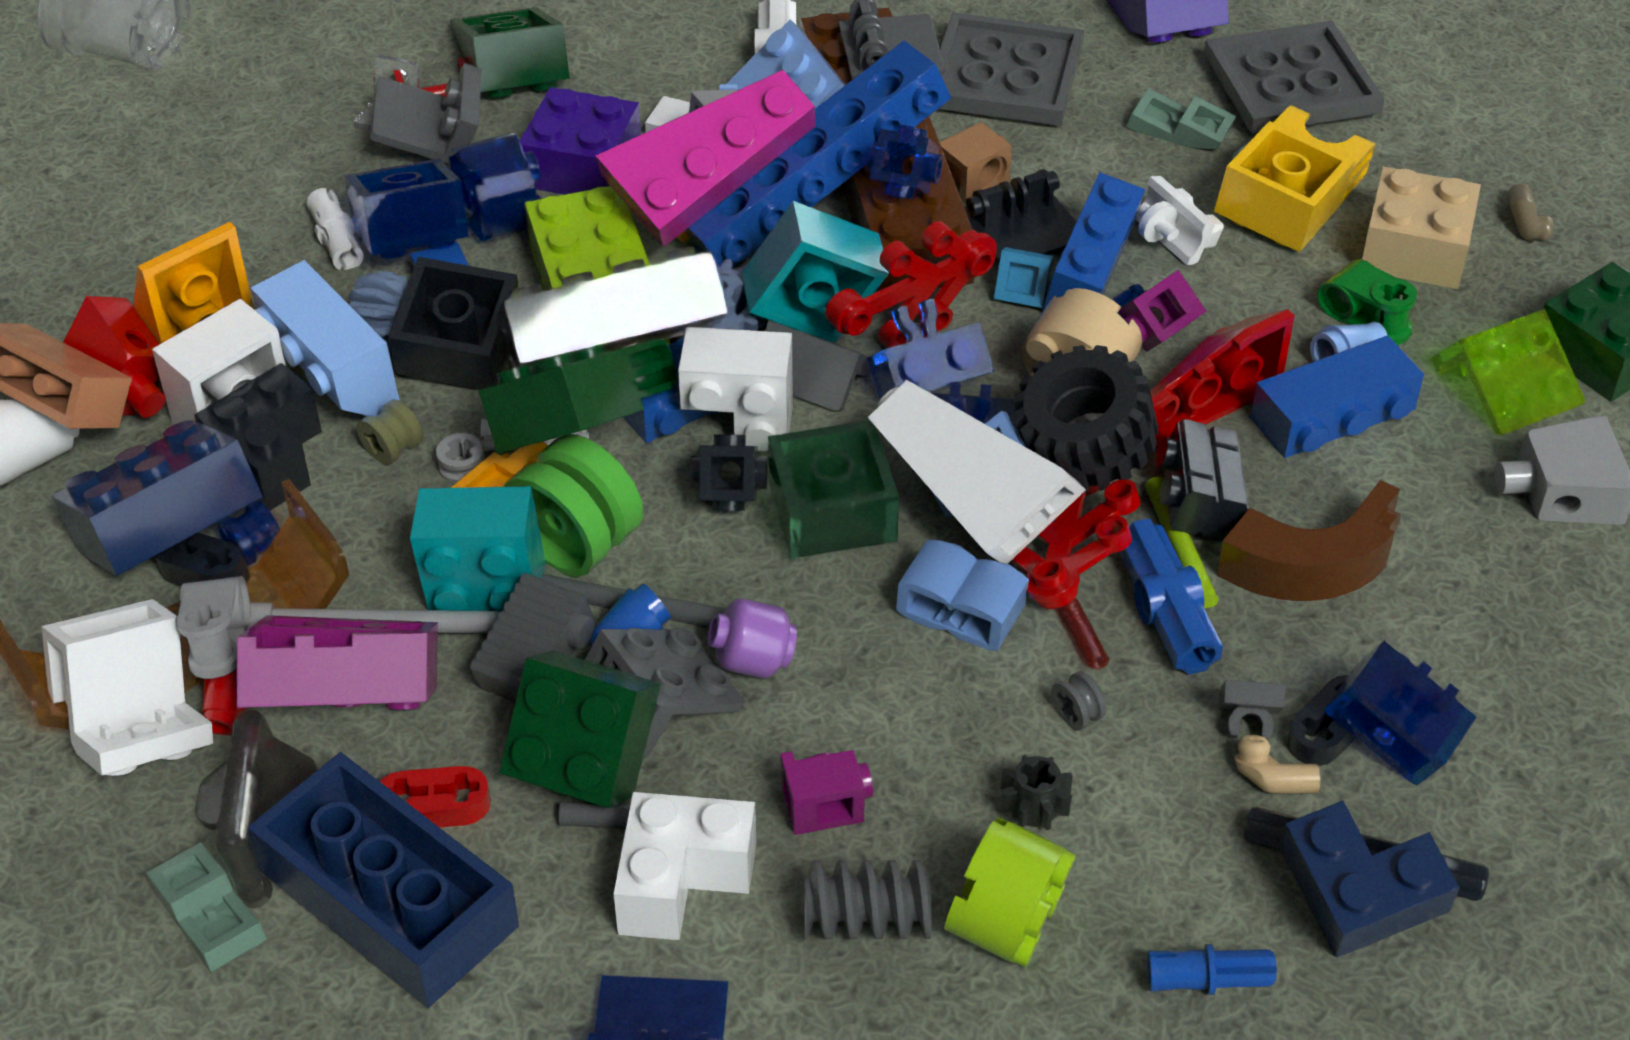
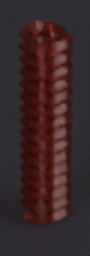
[1058,598,1110,669]

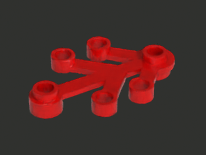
[825,221,997,353]
[1010,479,1141,609]

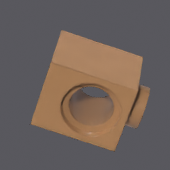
[940,122,1012,203]

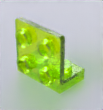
[1431,309,1585,436]

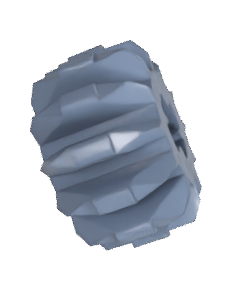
[349,271,408,357]

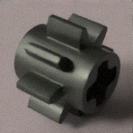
[1000,755,1073,830]

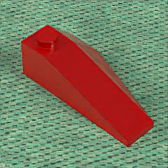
[1150,309,1295,449]

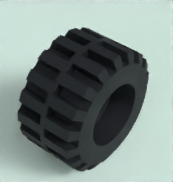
[1013,345,1158,492]

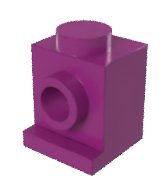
[1118,270,1207,352]
[780,750,873,835]

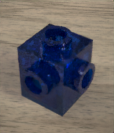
[868,125,943,200]

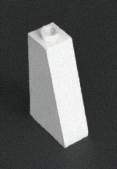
[868,380,1086,564]

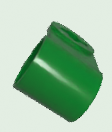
[1317,259,1417,345]

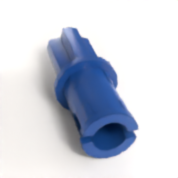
[1147,944,1277,995]

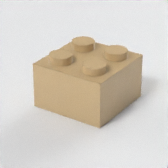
[1362,166,1481,289]

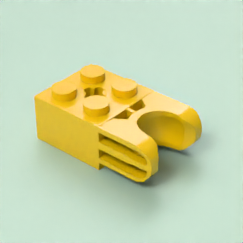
[1214,105,1376,253]

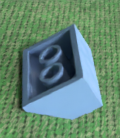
[251,260,400,417]

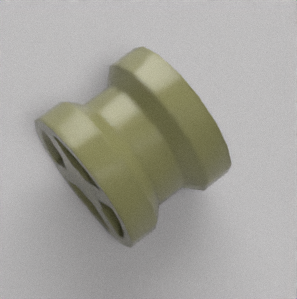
[356,399,424,466]

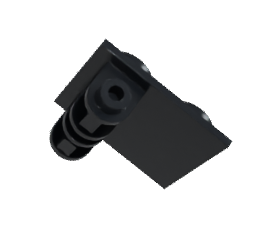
[964,169,1077,263]

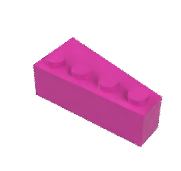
[596,70,815,247]

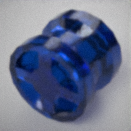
[217,500,285,567]

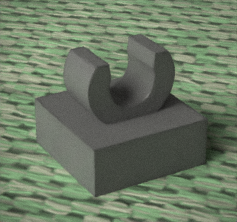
[1219,679,1285,740]

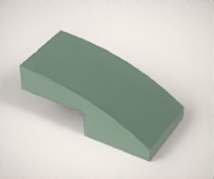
[1126,88,1236,149]
[146,842,267,972]

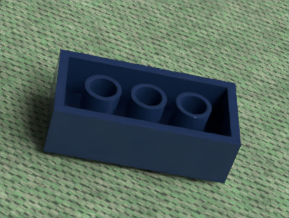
[247,752,519,1008]

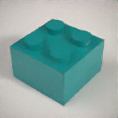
[742,201,889,342]
[410,486,546,611]

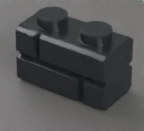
[1155,419,1249,542]

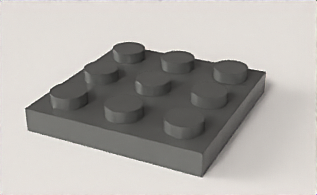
[938,12,1084,126]
[1204,21,1384,134]

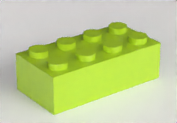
[525,186,669,361]

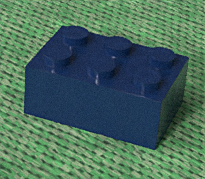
[52,420,263,576]

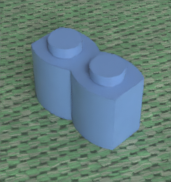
[896,540,1029,651]

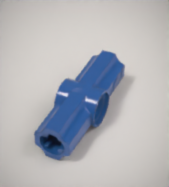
[1119,518,1223,675]

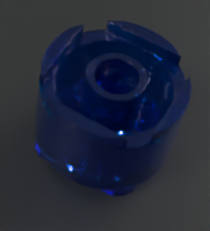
[448,133,541,243]

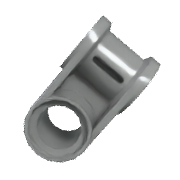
[176,576,251,679]

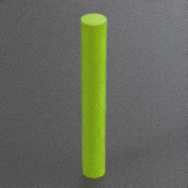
[1145,477,1219,608]

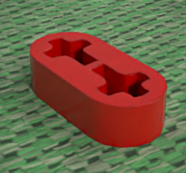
[380,766,491,828]

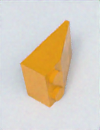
[133,222,254,344]

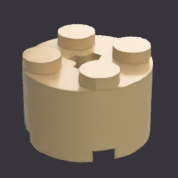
[1022,288,1142,376]

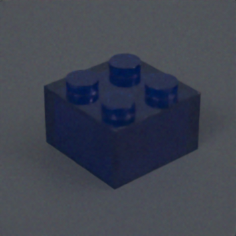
[344,159,469,259]

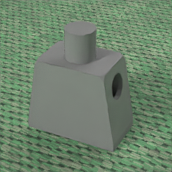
[1494,416,1630,525]

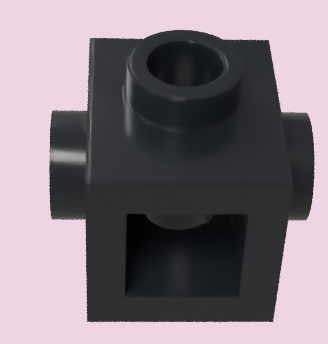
[690,434,768,511]

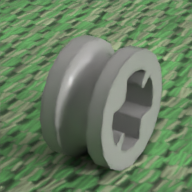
[436,433,485,483]

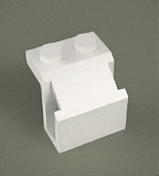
[41,599,213,776]

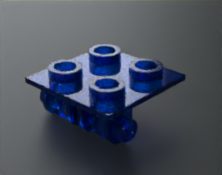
[588,975,729,1040]

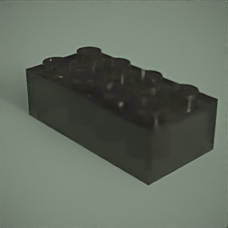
[496,247,728,373]

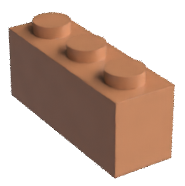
[0,323,131,429]

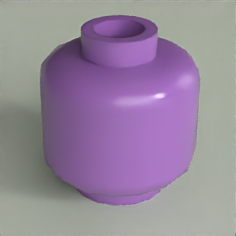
[707,598,797,679]

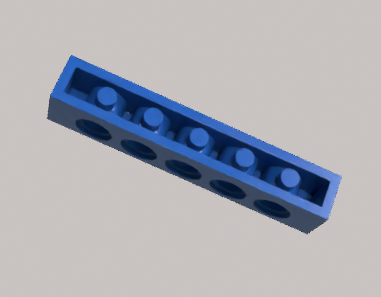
[685,40,951,269]

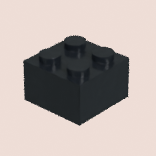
[388,257,522,390]

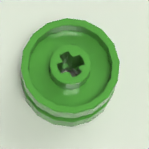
[504,434,643,578]

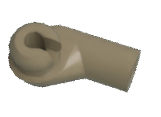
[1508,183,1553,243]

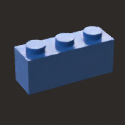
[1043,172,1145,311]
[1250,335,1424,458]

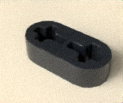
[155,533,250,586]
[1287,675,1378,766]

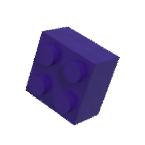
[518,87,641,195]

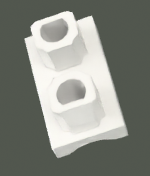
[1135,176,1224,265]

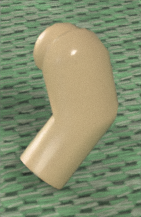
[1234,735,1320,794]

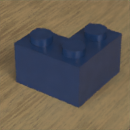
[1280,800,1460,957]

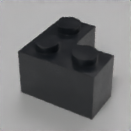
[194,363,322,512]

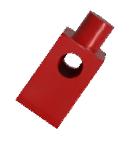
[63,296,166,418]

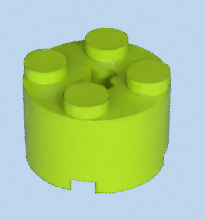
[944,817,1077,967]

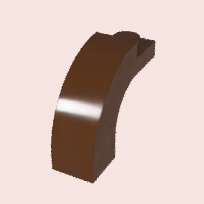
[1217,480,1401,601]

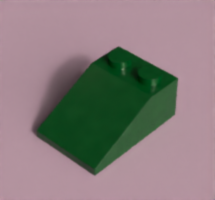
[450,7,570,97]

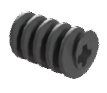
[805,860,931,939]

